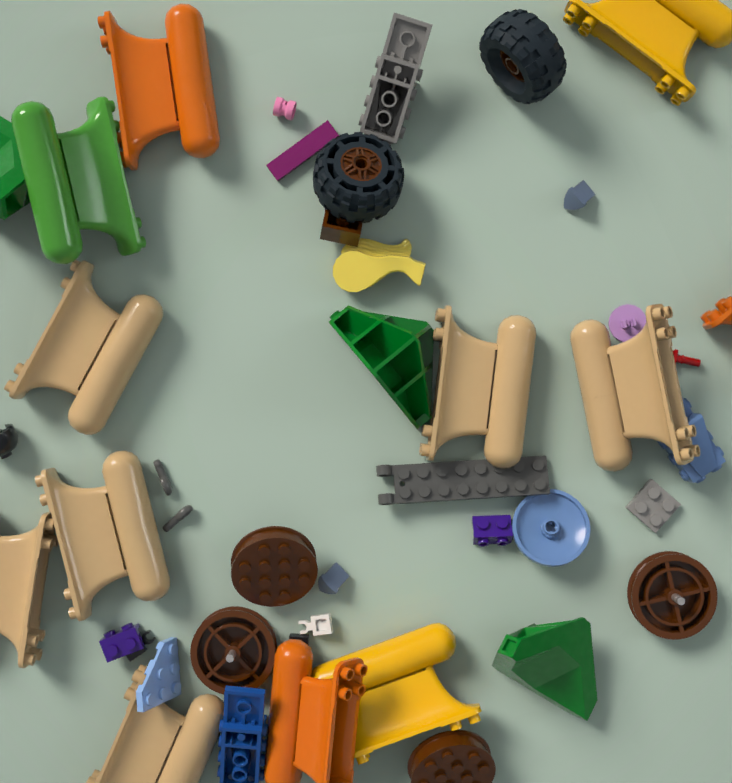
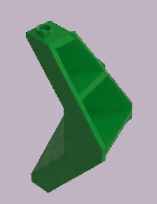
[0,116,30,220]
[329,305,434,429]
[492,617,598,721]

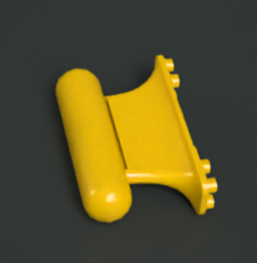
[563,0,732,106]
[311,623,482,765]

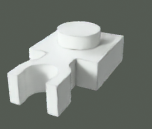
[298,613,333,636]

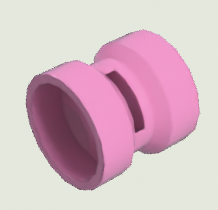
[273,97,297,121]

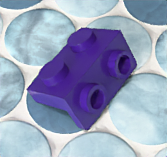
[472,515,513,547]
[99,622,145,663]

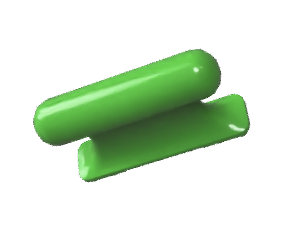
[11,97,146,264]

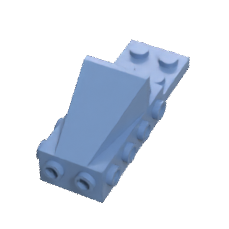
[657,397,726,483]

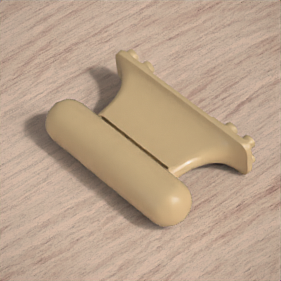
[4,260,163,435]
[570,304,700,472]
[419,305,536,469]
[35,451,170,621]
[0,512,59,668]
[86,664,224,783]

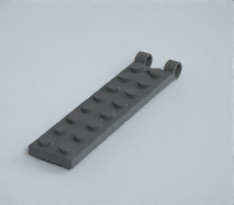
[376,456,550,505]

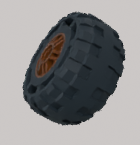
[479,9,567,104]
[313,132,404,223]

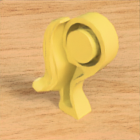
[333,238,426,292]

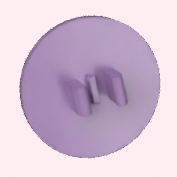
[608,304,646,342]

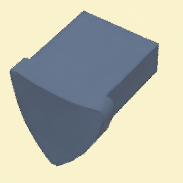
[564,180,596,210]
[318,562,349,594]

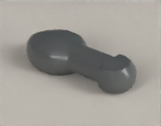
[153,459,172,496]
[163,505,193,532]

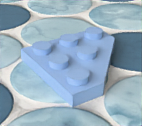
[136,637,181,712]

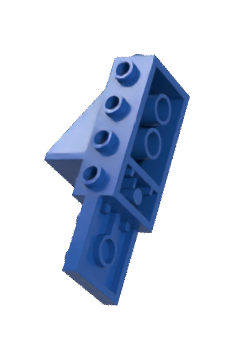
[217,685,268,783]

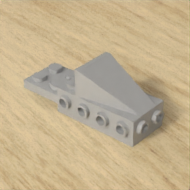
[358,12,433,144]

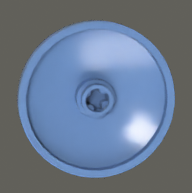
[512,489,590,567]

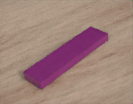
[266,120,339,182]

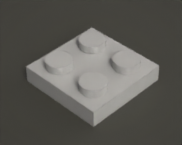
[625,479,681,533]

